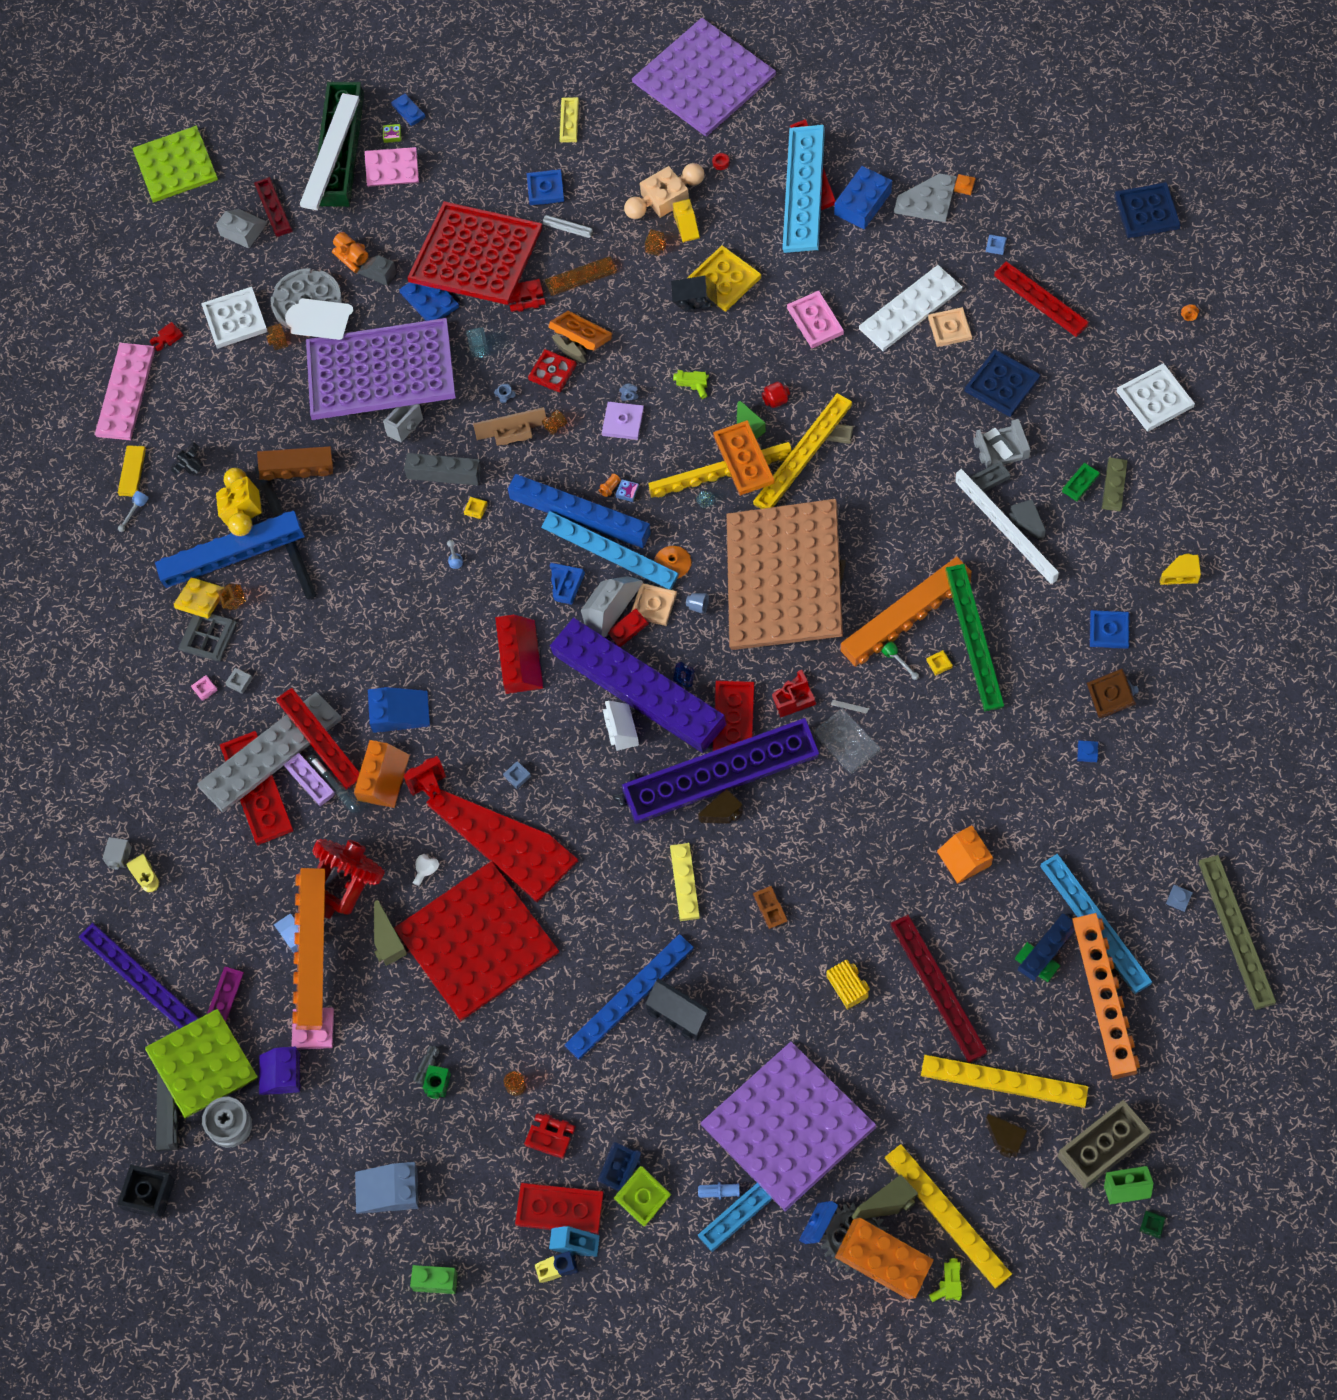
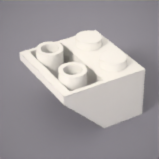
[603,701,639,751]

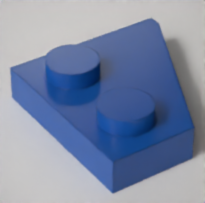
[550,563,585,605]

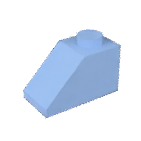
[274,914,298,953]

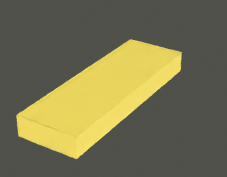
[560,97,579,142]

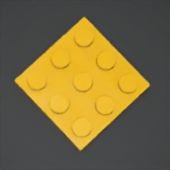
[687,246,761,312]

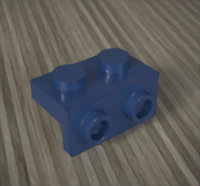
[598,1142,641,1191]

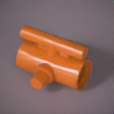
[332,232,369,273]

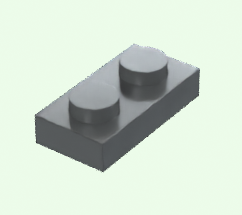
[970,461,1011,492]

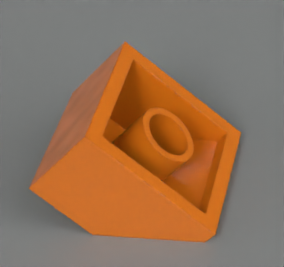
[937,825,993,884]

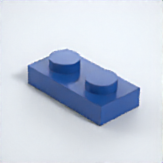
[391,94,425,126]

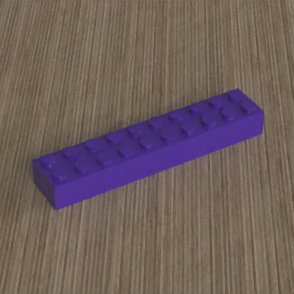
[550,617,726,753]
[622,718,819,824]

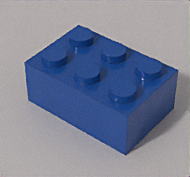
[834,166,892,230]

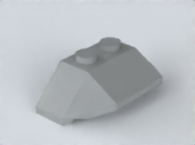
[581,576,643,638]

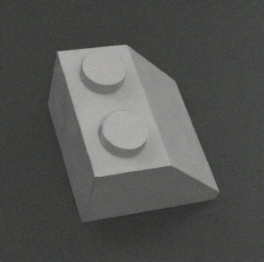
[216,209,268,248]

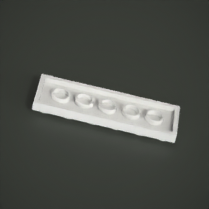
[859,265,962,351]

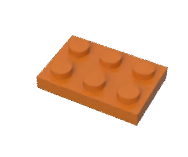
[548,311,613,351]

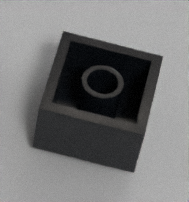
[671,275,718,312]
[117,1164,175,1219]

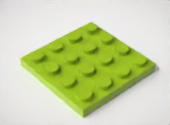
[132,126,218,203]
[145,1009,258,1118]

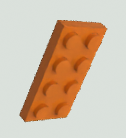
[713,420,775,496]

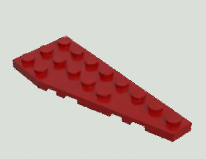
[426,789,578,902]

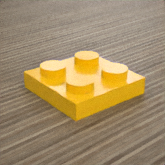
[174,577,225,619]

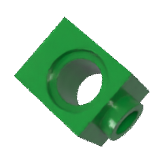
[423,1065,451,1099]

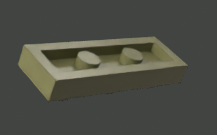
[1101,457,1127,511]

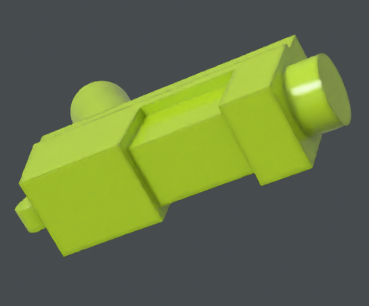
[673,370,709,399]
[929,1258,962,1302]

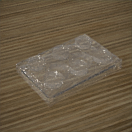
[813,708,881,774]

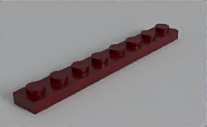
[890,914,987,1063]

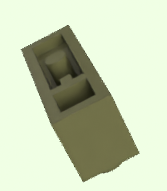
[374,900,407,966]
[852,1175,918,1219]

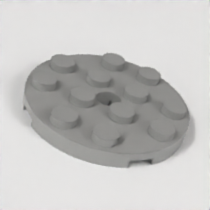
[271,268,342,329]

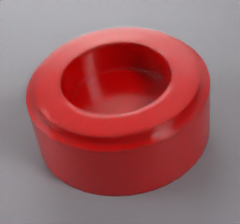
[712,153,730,170]

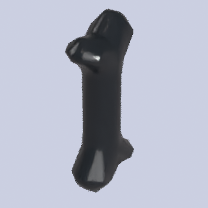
[612,773,638,807]

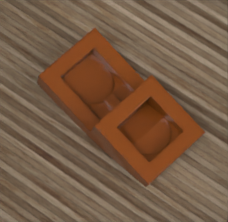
[753,886,787,929]

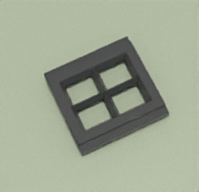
[178,614,237,662]

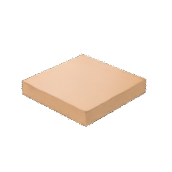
[928,307,972,347]
[631,583,677,626]

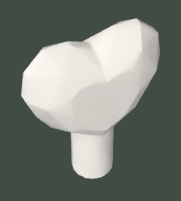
[413,854,439,886]

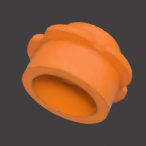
[1181,304,1199,321]

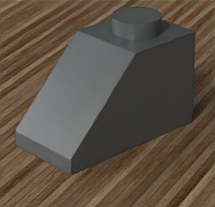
[358,255,396,286]
[1008,500,1046,540]

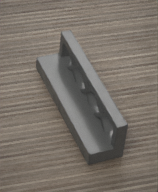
[156,1071,178,1152]

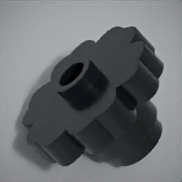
[170,442,203,476]

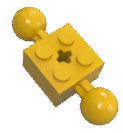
[216,468,262,536]

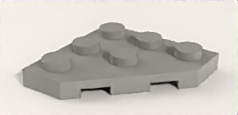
[894,173,957,222]

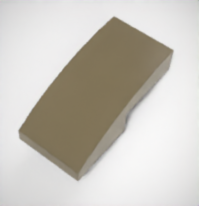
[552,333,586,363]

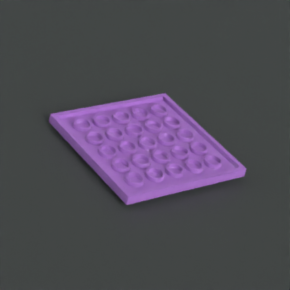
[632,18,776,137]
[701,1042,876,1211]

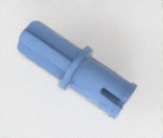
[698,1182,740,1199]

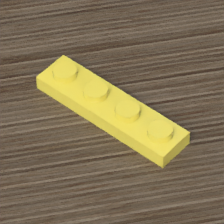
[670,843,700,921]

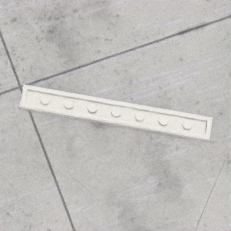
[300,93,360,210]
[956,469,1059,584]

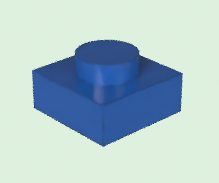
[1077,740,1098,762]

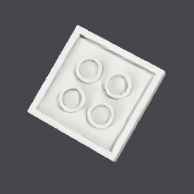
[201,287,268,349]
[1117,363,1195,432]

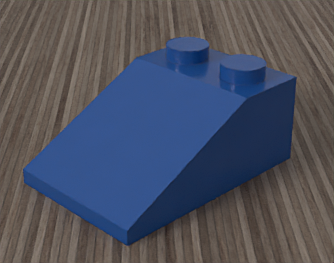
[368,687,430,733]

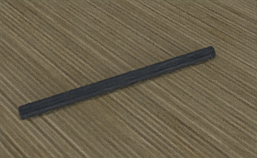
[254,464,316,600]

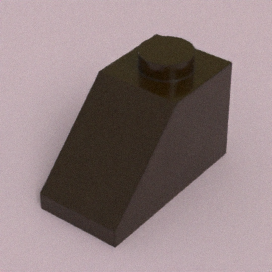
[698,789,743,824]
[985,1114,1027,1158]

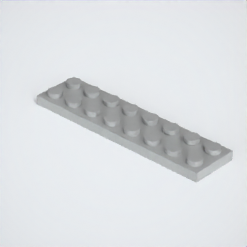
[197,692,342,813]

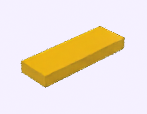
[118,446,146,496]

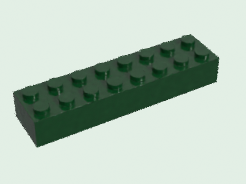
[317,82,364,207]

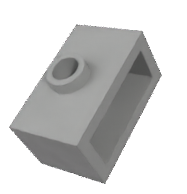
[383,404,423,442]

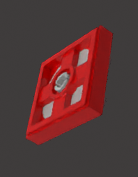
[528,349,577,393]

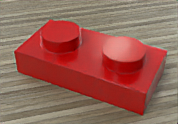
[608,608,649,647]

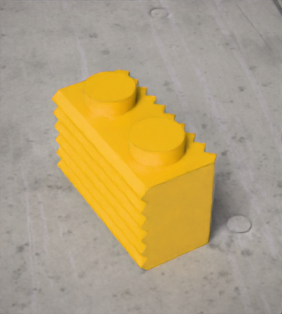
[826,960,870,1010]

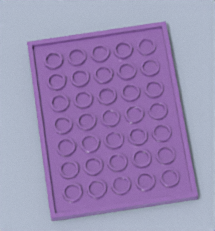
[306,318,456,420]

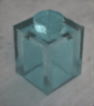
[466,327,489,357]

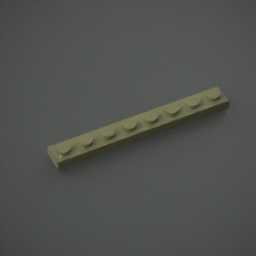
[1198,855,1276,1010]

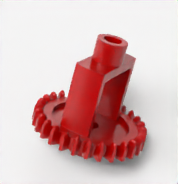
[312,839,385,919]

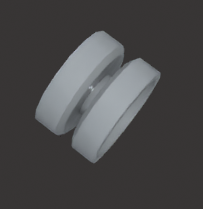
[202,1097,252,1148]

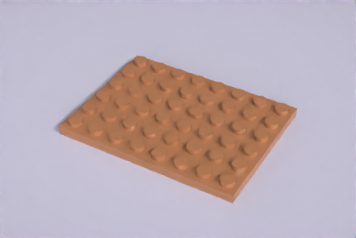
[727,499,843,650]

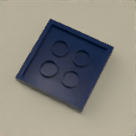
[1114,182,1180,238]
[964,349,1041,418]

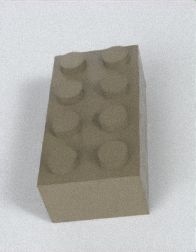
[1057,1100,1151,1189]

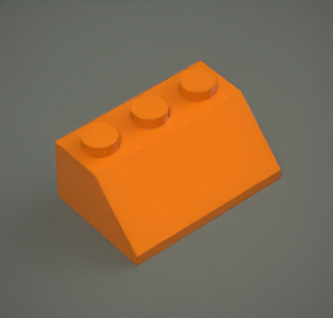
[354,740,410,808]

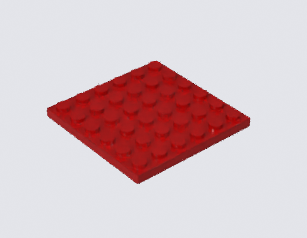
[408,201,543,305]
[394,861,559,1022]

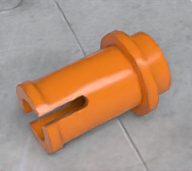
[599,474,621,497]

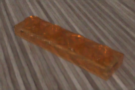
[545,256,617,296]

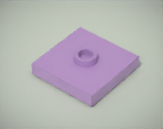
[602,402,644,440]

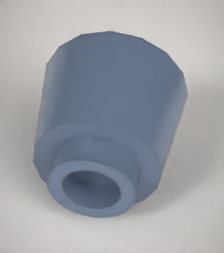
[686,593,709,614]

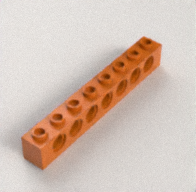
[1072,913,1140,1079]

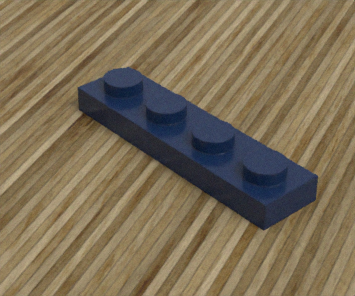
[1018,913,1075,982]

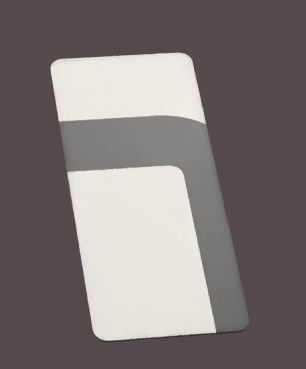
[984,428,1016,460]

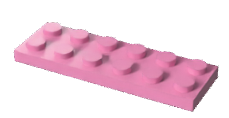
[95,343,155,440]

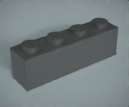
[404,453,482,486]

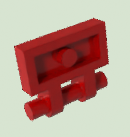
[509,279,546,312]
[524,1113,576,1159]

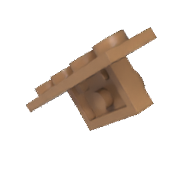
[473,407,547,446]

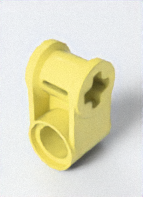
[126,854,159,892]

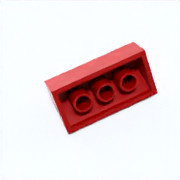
[495,614,543,694]

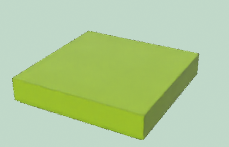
[614,1166,671,1227]

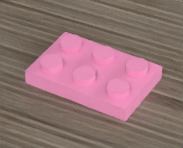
[365,147,419,187]
[787,291,844,348]

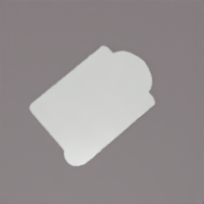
[285,298,353,340]

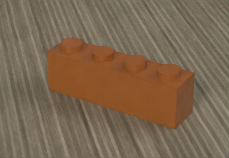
[257,446,333,480]

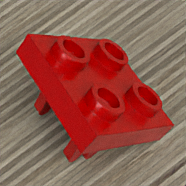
[403,756,446,799]

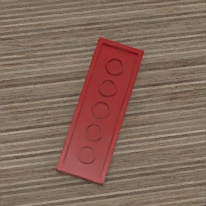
[220,731,293,846]

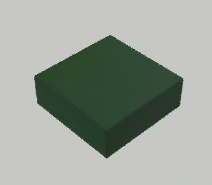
[1139,1211,1166,1239]

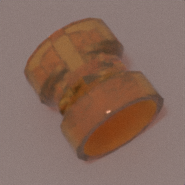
[542,410,567,435]
[504,1071,526,1096]

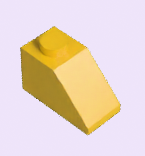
[673,199,700,242]
[1160,554,1201,585]

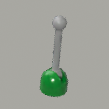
[881,641,919,680]

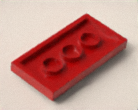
[713,681,754,751]
[515,1183,604,1235]

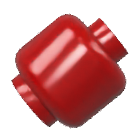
[762,382,790,408]

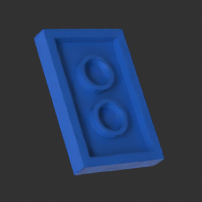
[399,282,459,321]

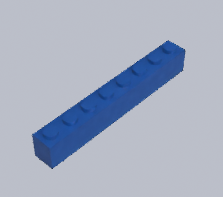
[508,474,651,549]
[155,511,305,588]

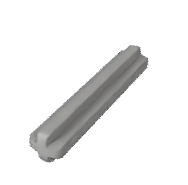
[543,215,593,238]

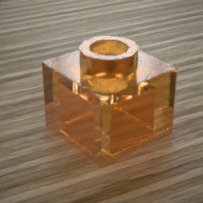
[645,229,666,256]
[266,323,288,350]
[218,583,246,610]

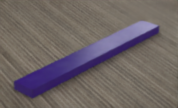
[79,923,199,1029]

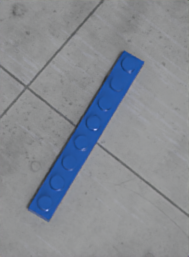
[564,934,694,1060]

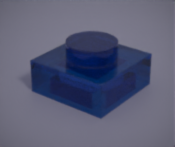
[673,662,695,687]

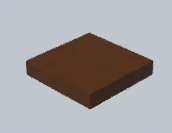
[1087,669,1136,718]

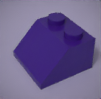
[259,1046,300,1095]

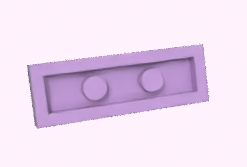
[284,753,335,807]

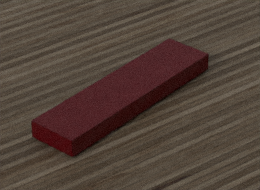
[254,177,293,237]

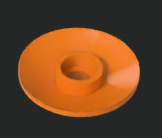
[654,546,691,579]

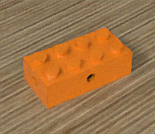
[835,1218,933,1299]

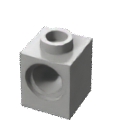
[102,837,132,870]

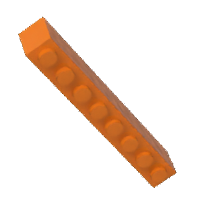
[841,556,972,667]
[292,868,325,1030]

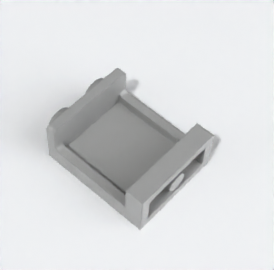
[973,419,1030,468]

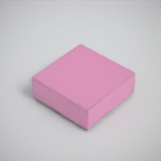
[191,675,218,701]

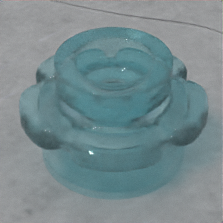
[696,491,714,508]

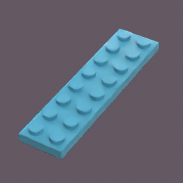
[783,125,825,253]

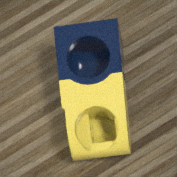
[535,1251,579,1283]

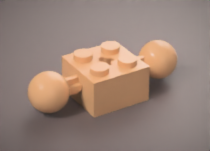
[624,163,704,219]

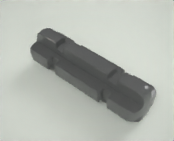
[414,1046,440,1085]

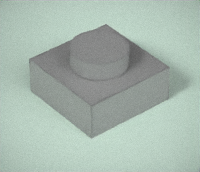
[225,668,253,694]

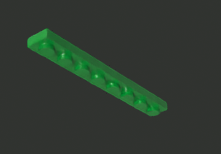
[945,564,1004,712]

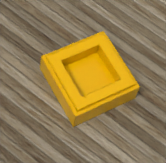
[464,497,488,519]
[926,650,953,676]

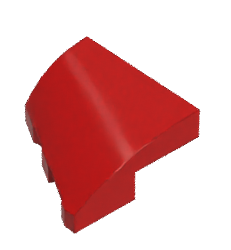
[772,670,816,718]

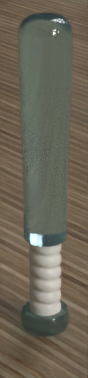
[307,754,361,813]

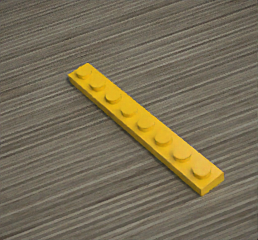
[753,393,852,509]
[648,442,791,498]
[921,1055,1088,1108]
[885,1144,1012,1289]

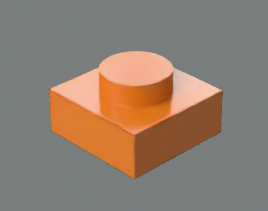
[954,174,976,195]

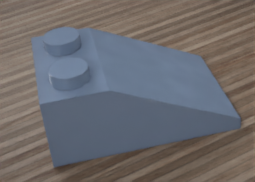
[355,1162,419,1214]

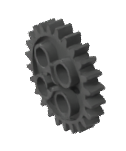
[821,1203,887,1273]

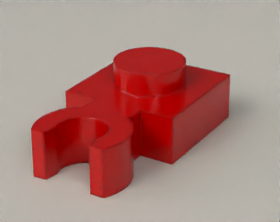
[150,322,183,351]

